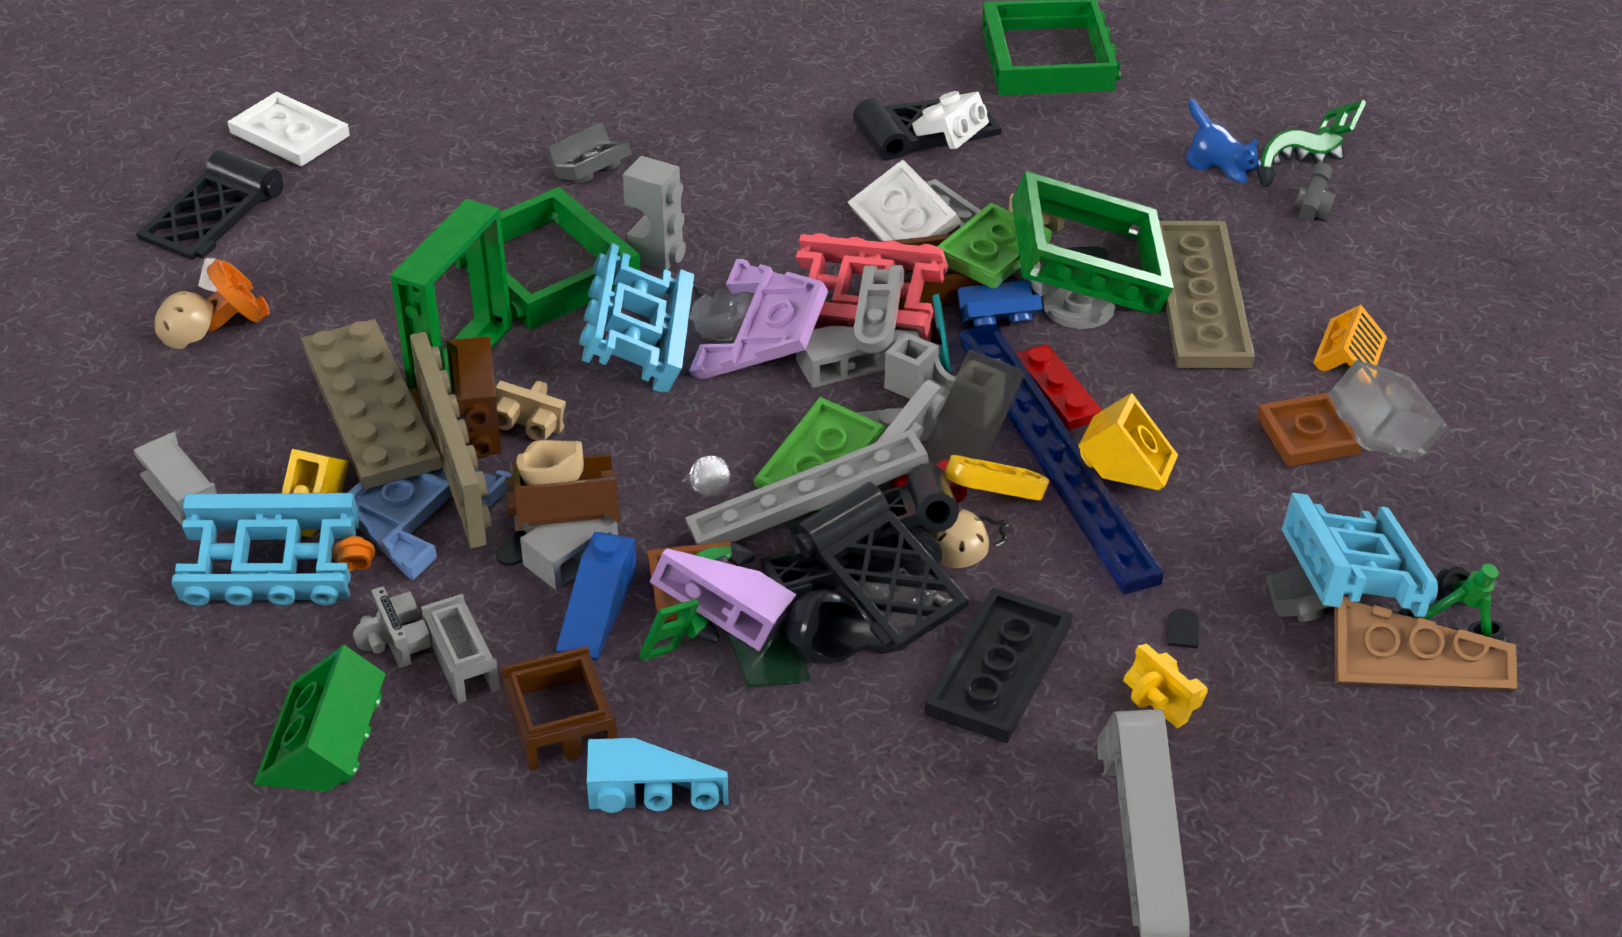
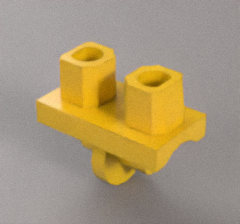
[1123,644,1208,728]

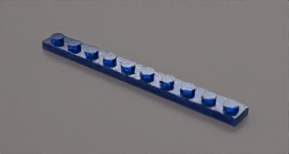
[960,324,1164,595]

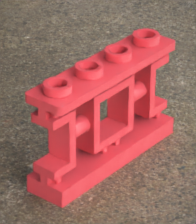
[796,233,948,342]

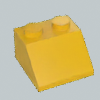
[1078,393,1178,490]

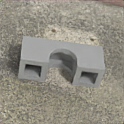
[623,156,686,271]
[884,332,1006,430]

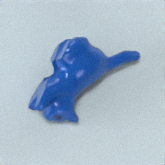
[1186,99,1261,183]

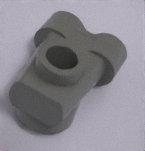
[1294,162,1336,221]

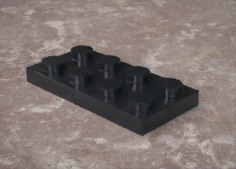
[924,587,1073,744]

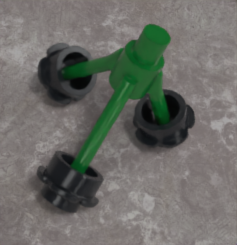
[1392,564,1509,643]

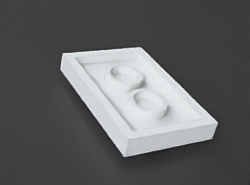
[228,92,350,167]
[848,160,962,242]

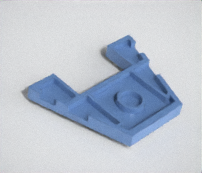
[348,467,512,580]

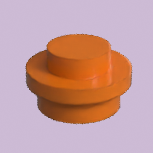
[332,536,375,571]

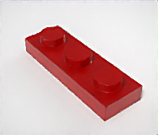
[1013,344,1103,430]

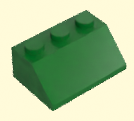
[253,644,386,791]

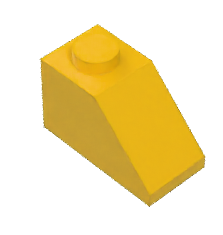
[281,449,349,538]

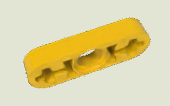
[945,455,1049,500]

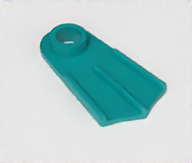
[932,294,951,372]

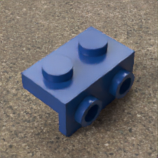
[957,280,1043,328]

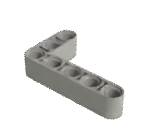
[1097,709,1190,937]

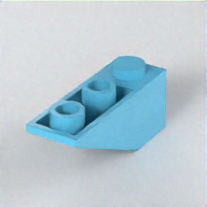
[587,738,729,813]

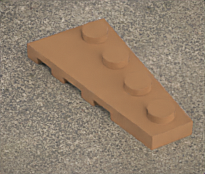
[1334,596,1517,691]

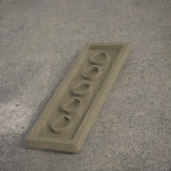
[1159,221,1255,368]
[301,319,442,490]
[410,332,492,549]

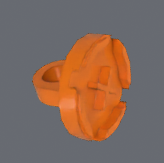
[207,259,269,332]

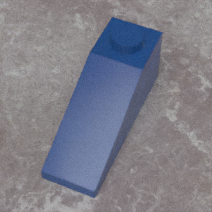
[556,531,637,661]

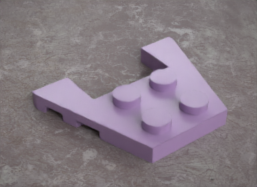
[689,259,828,379]

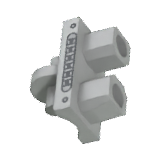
[353,586,431,668]

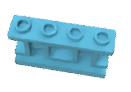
[579,243,694,392]
[171,493,360,606]
[1282,493,1438,618]

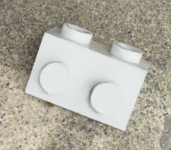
[912,91,989,149]

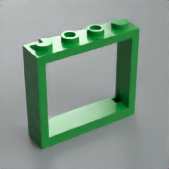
[982,0,1121,96]
[1011,171,1174,313]
[455,187,640,330]
[390,199,512,396]

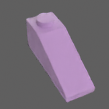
[650,548,796,652]

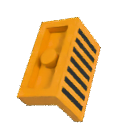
[1313,305,1387,382]

